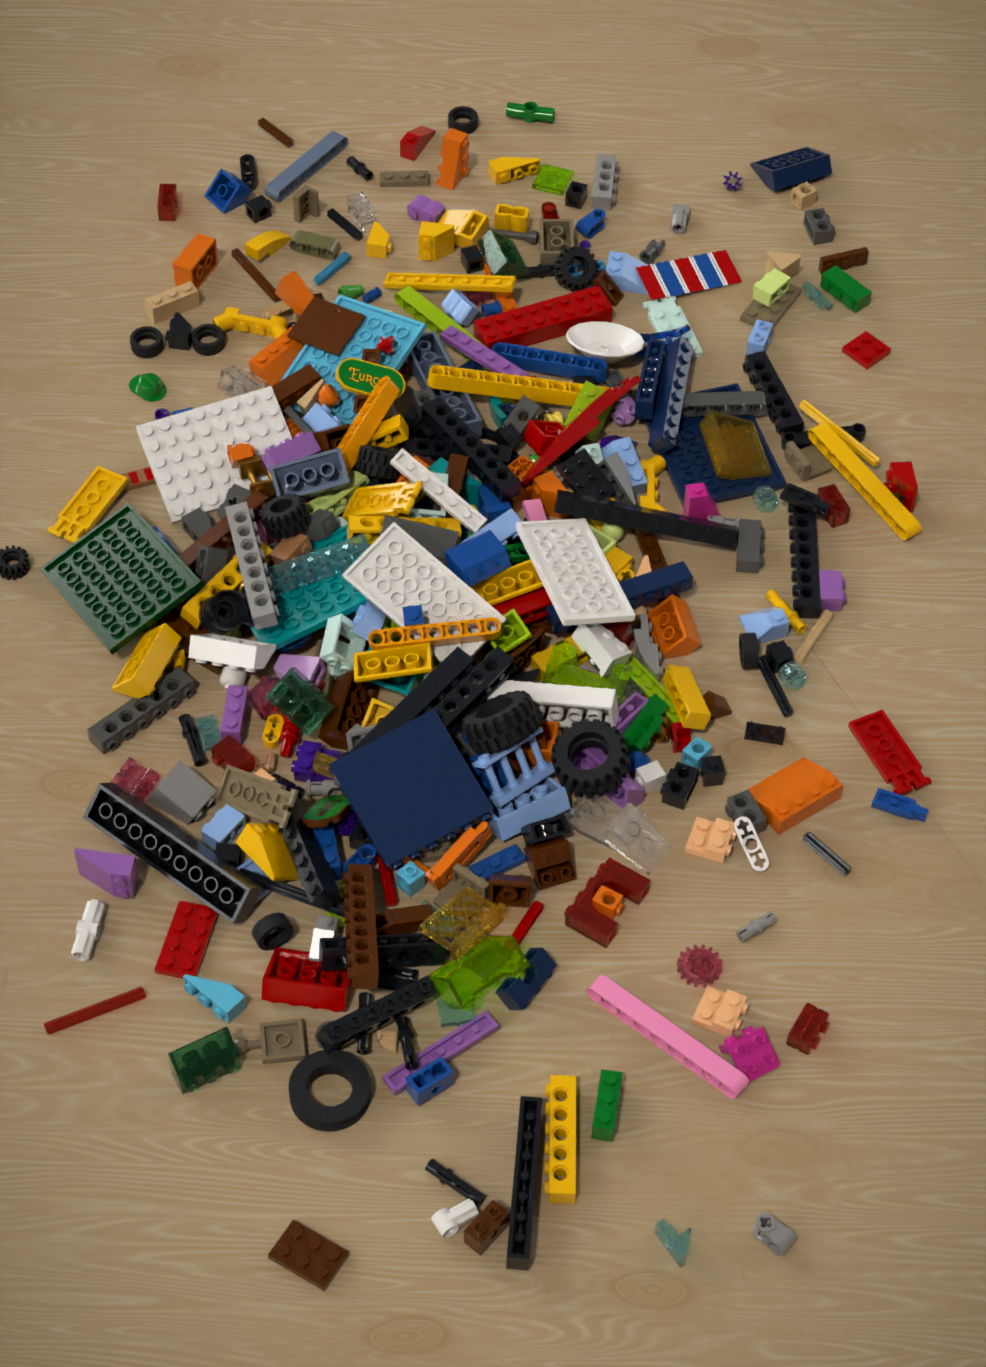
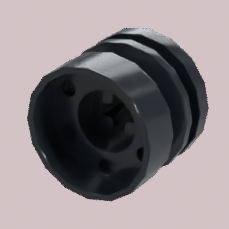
[199,590,248,635]

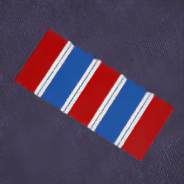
[635,249,742,300]

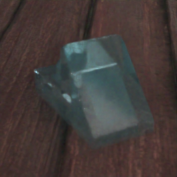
[655,1219,691,1268]

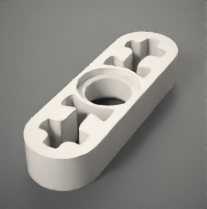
[734,816,769,872]

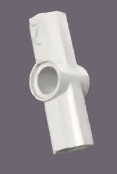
[71,899,105,962]

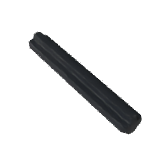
[758,655,793,717]

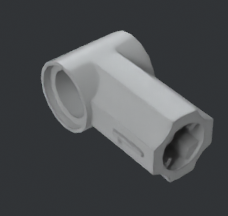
[671,204,690,234]

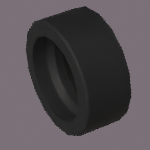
[448,106,478,134]
[191,324,225,356]
[130,326,163,358]
[739,632,759,669]
[252,912,293,951]

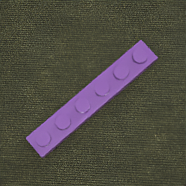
[440,325,529,377]
[382,1011,499,1096]

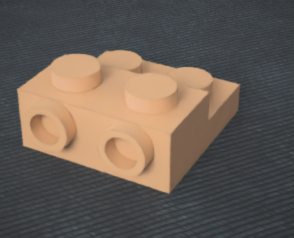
[685,817,737,863]
[692,986,749,1037]

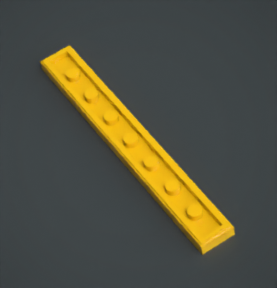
[383,272,517,292]

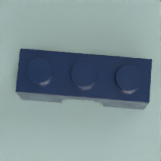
[495,947,557,1010]

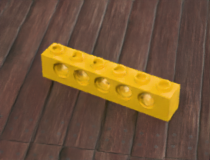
[347,516,462,545]
[180,541,272,629]
[544,1075,576,1204]

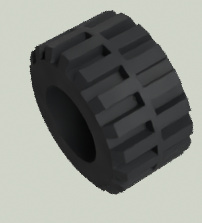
[553,246,598,290]
[355,445,401,480]
[260,494,311,539]

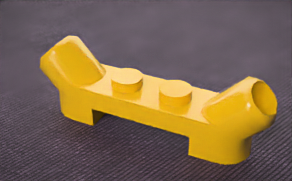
[213,307,289,340]
[639,454,666,512]

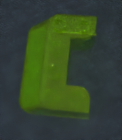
[541,640,633,704]
[428,935,530,1011]

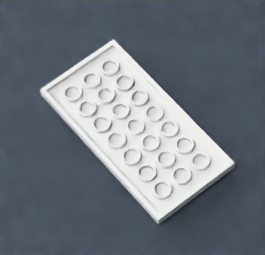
[515,518,636,626]
[342,522,507,663]

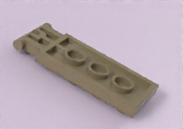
[214,765,299,829]

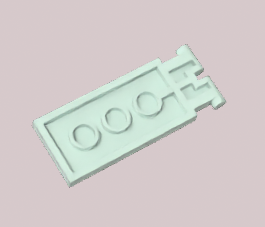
[642,296,703,359]

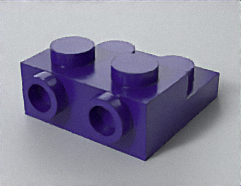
[291,740,342,782]

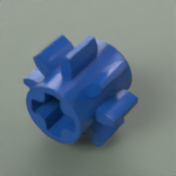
[628,750,649,773]

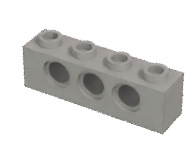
[591,153,619,211]

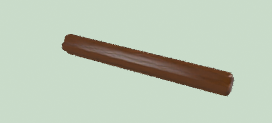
[231,248,281,302]

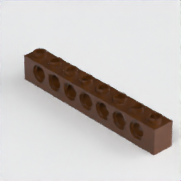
[343,864,379,989]

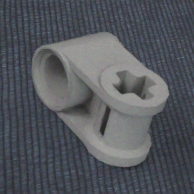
[753,1213,797,1256]

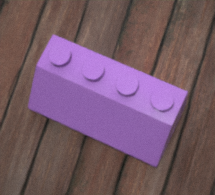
[573,748,644,814]

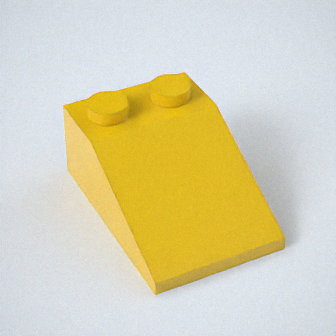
[235,823,299,881]

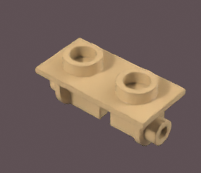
[259,301,294,320]

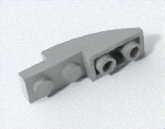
[633,614,663,682]

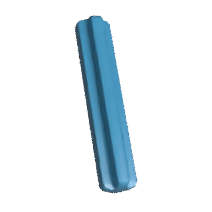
[313,252,351,285]

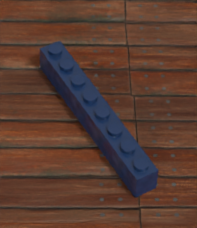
[648,336,693,455]
[546,561,693,635]

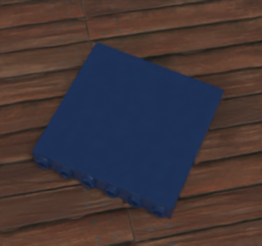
[329,709,494,871]

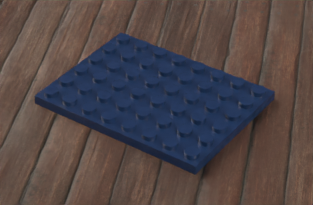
[643,383,786,507]

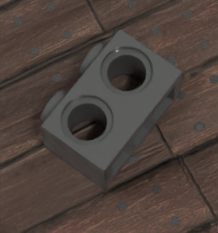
[803,208,835,245]
[725,790,767,838]

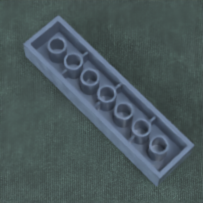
[406,331,482,436]

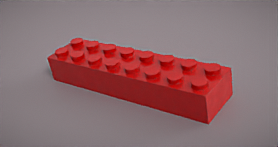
[474,285,613,350]

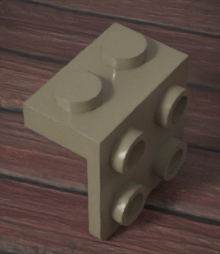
[784,441,832,481]
[434,863,489,923]

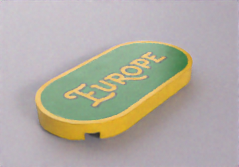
[335,358,405,401]

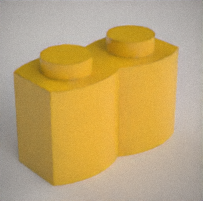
[494,204,529,233]

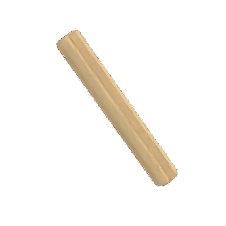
[793,609,833,665]

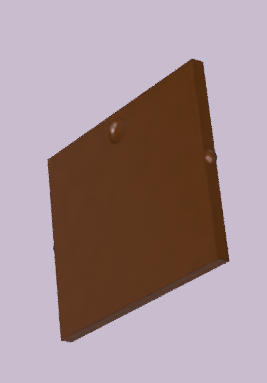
[287,296,366,357]

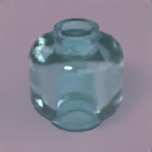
[752,486,778,512]
[778,661,807,690]

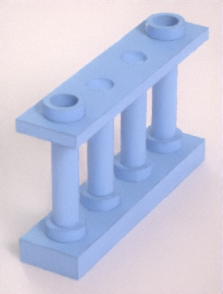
[472,727,555,807]

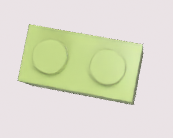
[753,268,791,307]

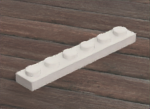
[390,448,487,534]

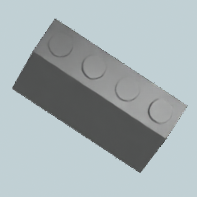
[379,515,458,569]

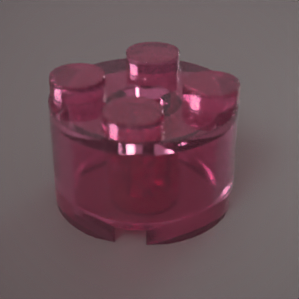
[247,675,293,721]

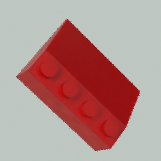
[261,947,351,1012]

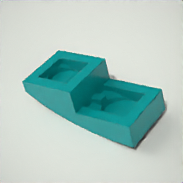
[489,396,507,428]

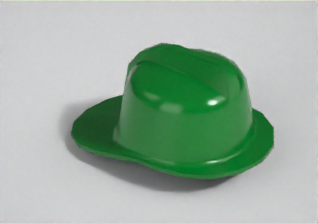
[129,373,166,402]

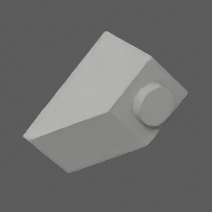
[309,915,339,962]

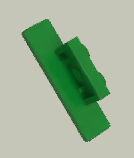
[608,694,668,754]

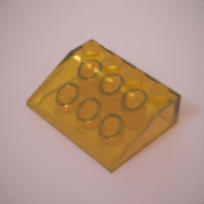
[699,410,772,480]

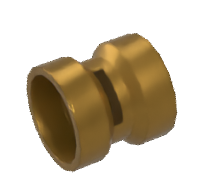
[650,716,671,743]

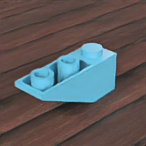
[183,974,247,1024]

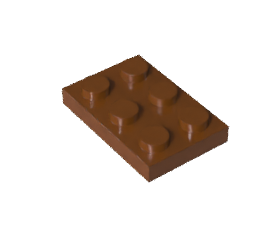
[268,1220,349,1292]

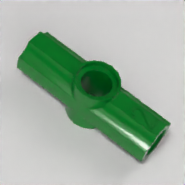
[506,102,555,123]

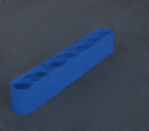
[492,342,608,383]

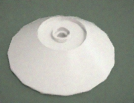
[566,321,645,364]

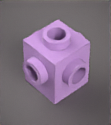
[609,396,636,427]

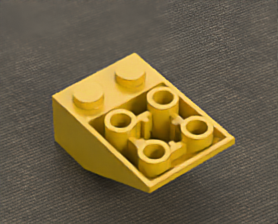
[438,210,490,248]

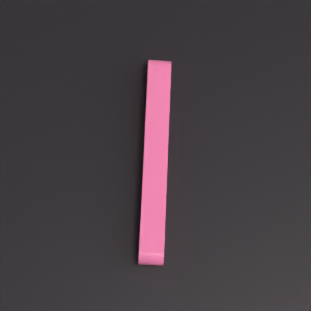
[587,975,749,1099]

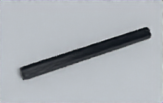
[240,868,348,918]

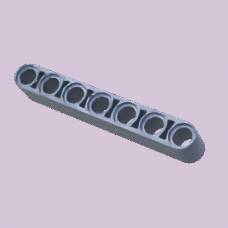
[265,131,348,202]

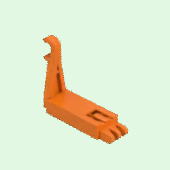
[401,821,492,891]

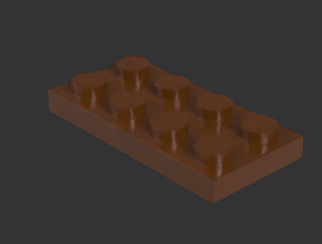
[166,609,226,675]

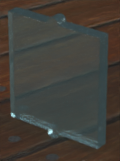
[436,995,476,1027]

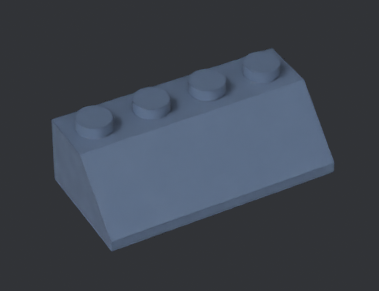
[269,447,350,499]

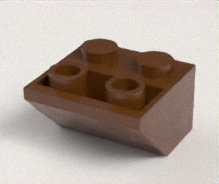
[524,837,577,890]

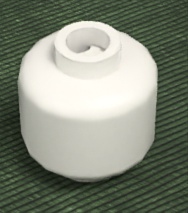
[220,665,247,691]

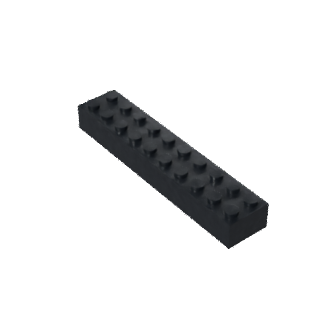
[83,782,263,924]

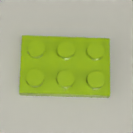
[563,380,614,444]

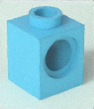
[681,736,712,769]
[396,861,425,898]

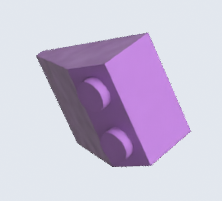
[74,848,139,899]

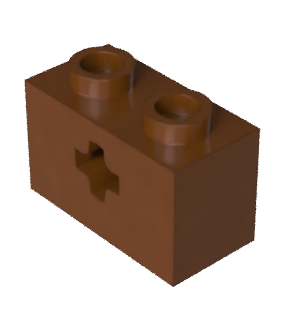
[464,1200,510,1256]

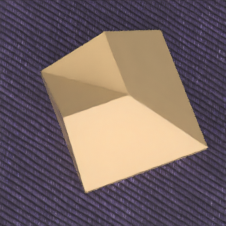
[764,251,801,276]

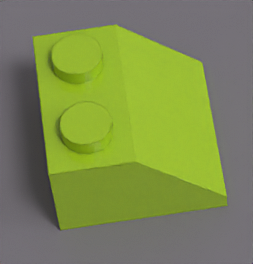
[489,608,532,653]

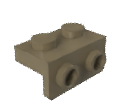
[293,185,319,223]

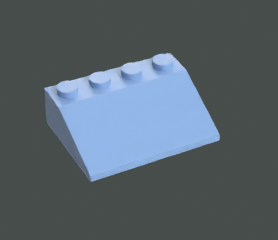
[485,775,571,841]

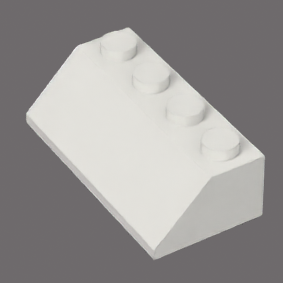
[188,633,276,672]

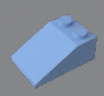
[606,251,649,295]

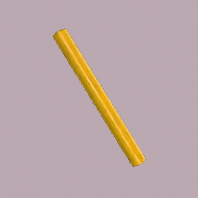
[799,400,881,467]

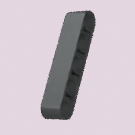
[682,391,768,417]

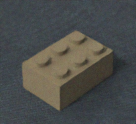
[539,219,574,266]

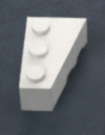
[571,623,633,677]

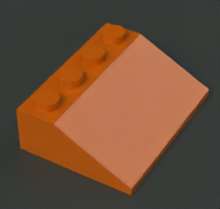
[747,757,843,835]

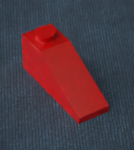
[400,126,436,161]

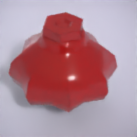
[375,335,395,355]

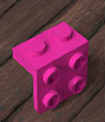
[718,1025,780,1082]

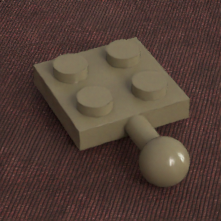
[231,1018,305,1064]

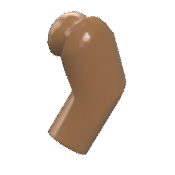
[254,752,277,773]

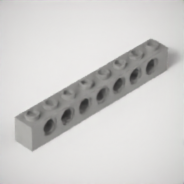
[225,501,280,630]

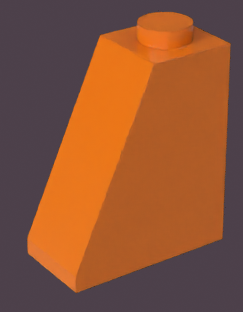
[275,270,314,316]

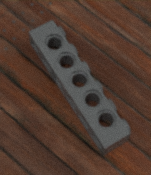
[87,667,195,754]

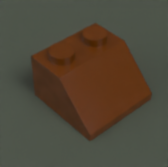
[489,873,532,908]

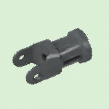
[639,239,665,264]

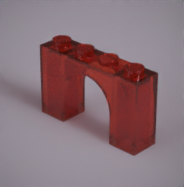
[564,857,651,948]

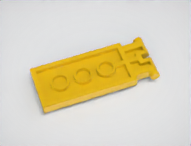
[47,466,129,543]
[342,480,423,521]

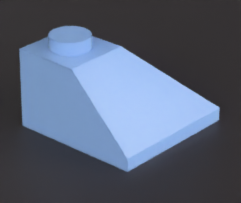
[739,607,790,644]

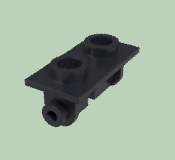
[744,721,785,745]

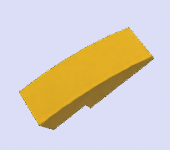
[245,230,292,261]

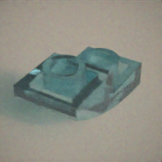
[195,715,223,752]

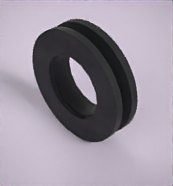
[289,1050,371,1132]

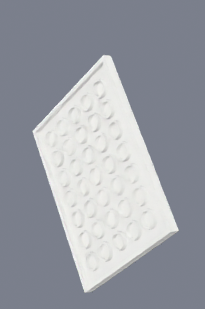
[136,386,292,525]

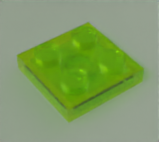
[532,163,574,196]

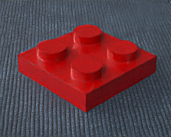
[842,331,891,370]

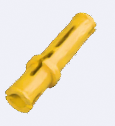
[765,589,807,635]

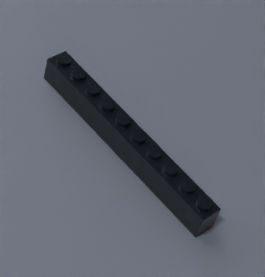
[554,489,738,549]

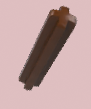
[258,117,294,147]

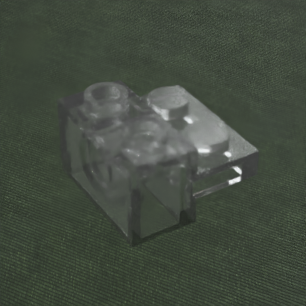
[217,365,268,398]

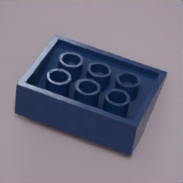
[750,147,832,192]

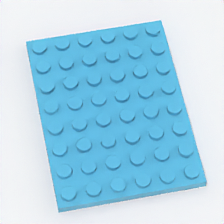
[281,294,427,426]

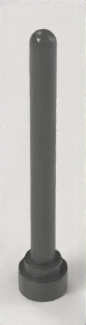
[486,228,539,244]

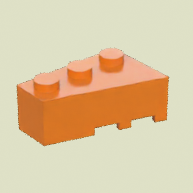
[436,128,470,191]

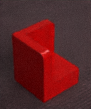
[670,722,691,753]

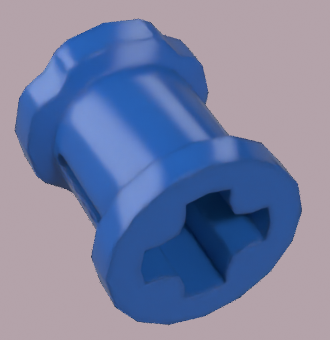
[481,300,502,318]

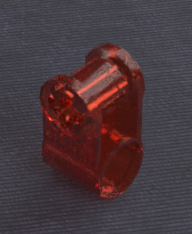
[541,202,559,219]

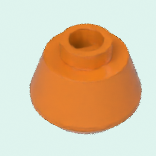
[318,384,341,407]

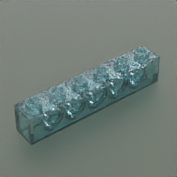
[265,534,369,596]

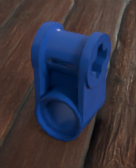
[575,209,606,239]
[341,844,377,873]

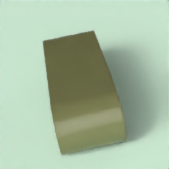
[289,230,340,260]

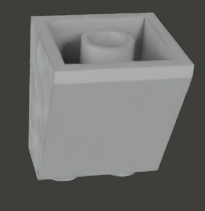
[146,760,217,825]

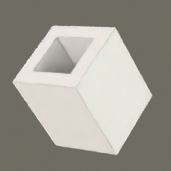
[634,760,666,794]

